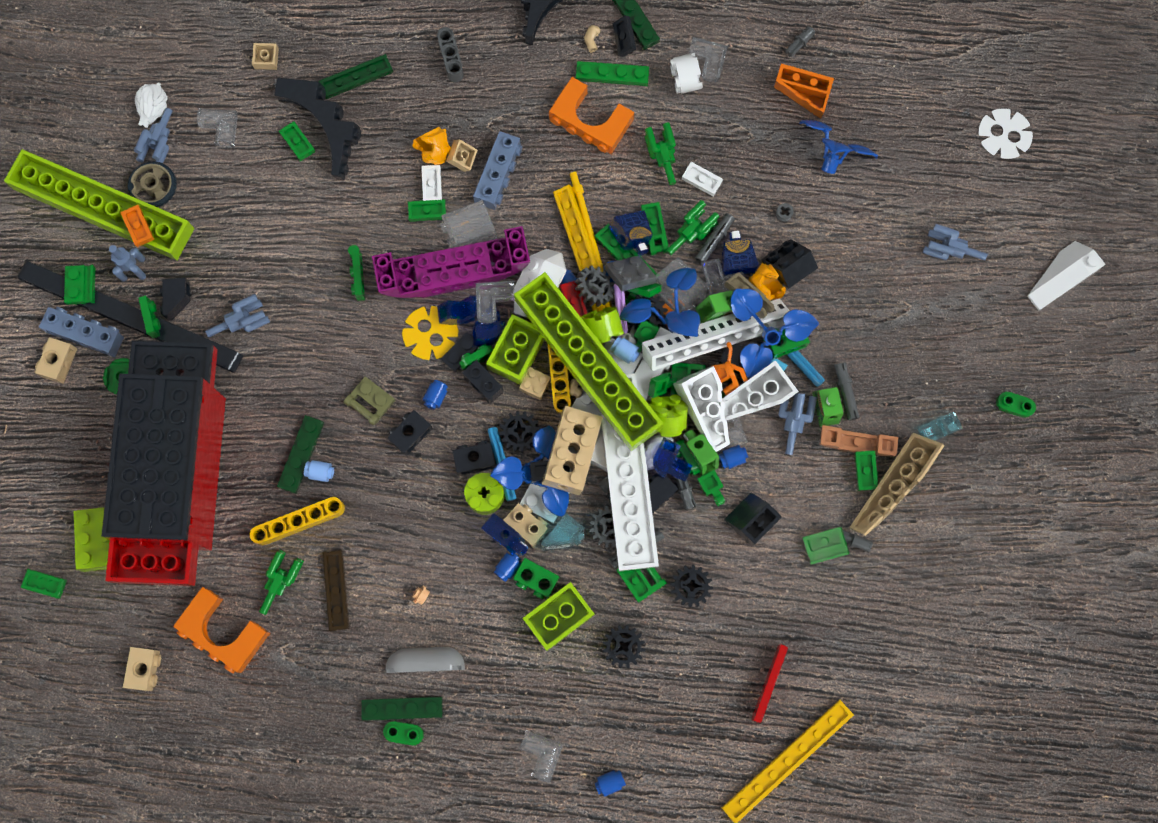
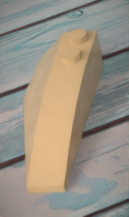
[850,433,944,536]

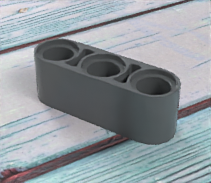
[437,27,464,83]

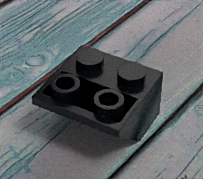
[761,239,818,289]
[724,492,782,547]

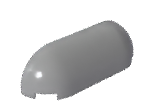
[385,647,465,673]

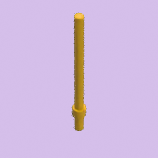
[570,172,604,272]

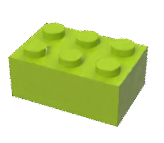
[486,314,545,385]
[74,507,110,572]
[523,582,595,651]

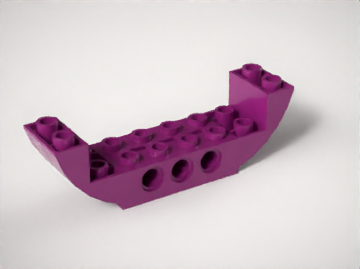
[372,226,530,298]

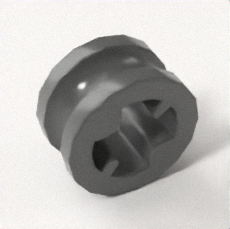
[776,203,794,222]

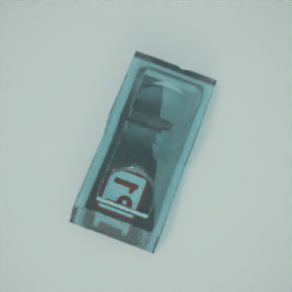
[917,412,963,441]

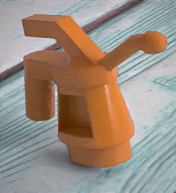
[711,342,748,396]

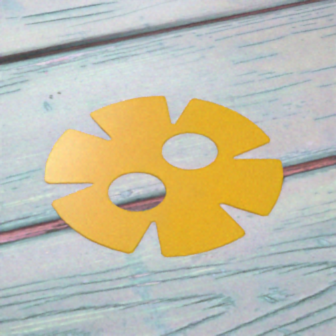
[402,306,458,360]

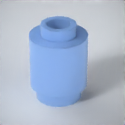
[610,337,640,364]
[304,460,334,482]

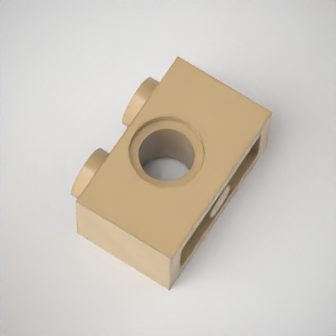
[35,337,77,384]
[123,647,161,691]

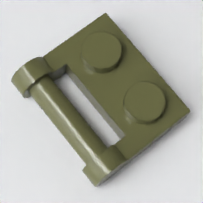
[343,376,396,426]

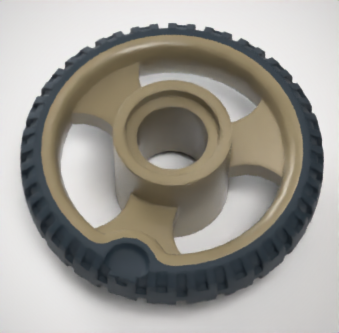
[127,161,177,207]

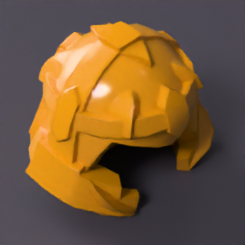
[412,127,451,165]
[748,263,786,300]

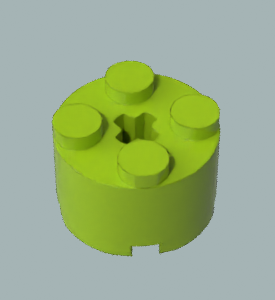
[581,307,624,343]
[649,394,688,437]
[464,473,505,515]

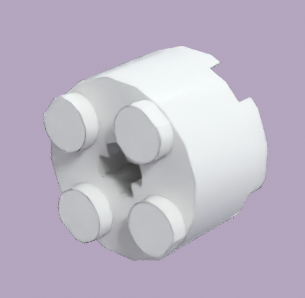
[670,52,703,94]

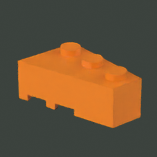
[774,63,834,119]

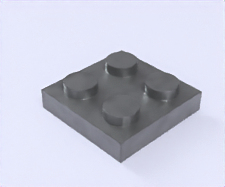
[605,256,657,291]

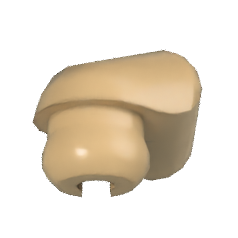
[584,25,600,53]
[569,379,583,398]

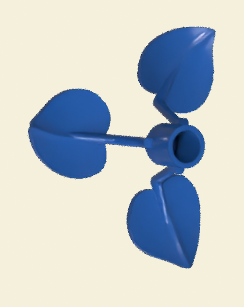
[799,120,878,174]
[620,268,700,337]
[731,288,819,378]
[490,426,569,517]

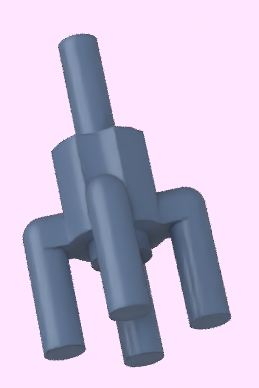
[134,108,173,163]
[922,223,988,261]
[109,245,146,282]
[205,294,270,337]
[778,393,817,455]

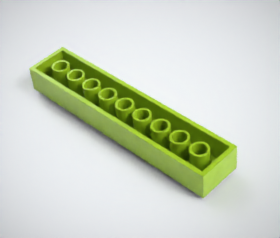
[4,149,194,261]
[514,272,664,451]

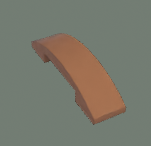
[820,425,898,457]

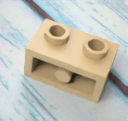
[503,503,548,548]

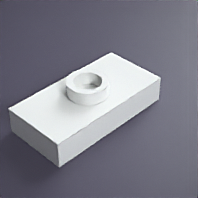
[682,162,723,197]
[421,165,442,201]

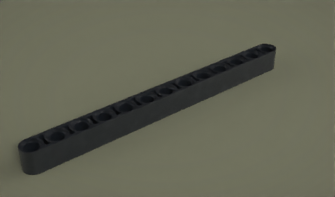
[17,261,243,373]

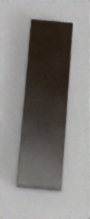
[322,550,350,631]

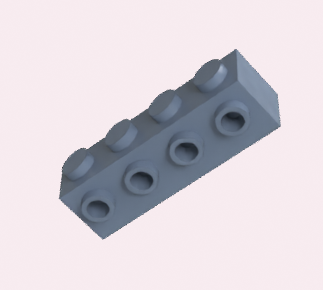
[473,131,523,210]
[39,307,124,358]

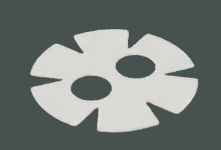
[979,109,1033,159]

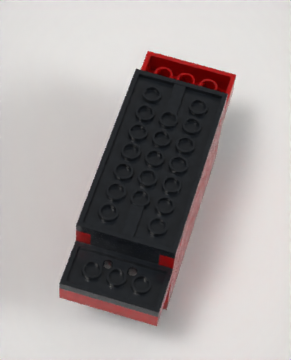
[101,341,226,586]

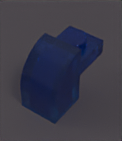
[437,296,479,325]
[472,303,505,346]
[653,437,693,481]

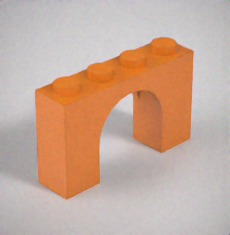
[549,77,635,154]
[173,587,270,674]

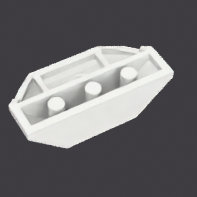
[514,249,566,319]

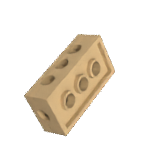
[542,406,603,495]

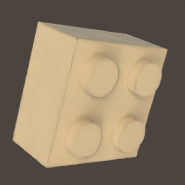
[252,43,279,70]
[446,139,478,172]
[519,367,551,400]

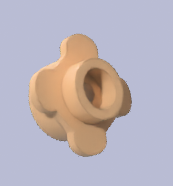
[412,585,430,605]

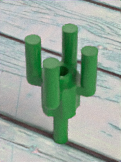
[644,122,676,185]
[666,200,720,256]
[259,549,304,615]

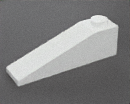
[1027,241,1105,311]
[722,360,799,421]
[673,366,730,452]

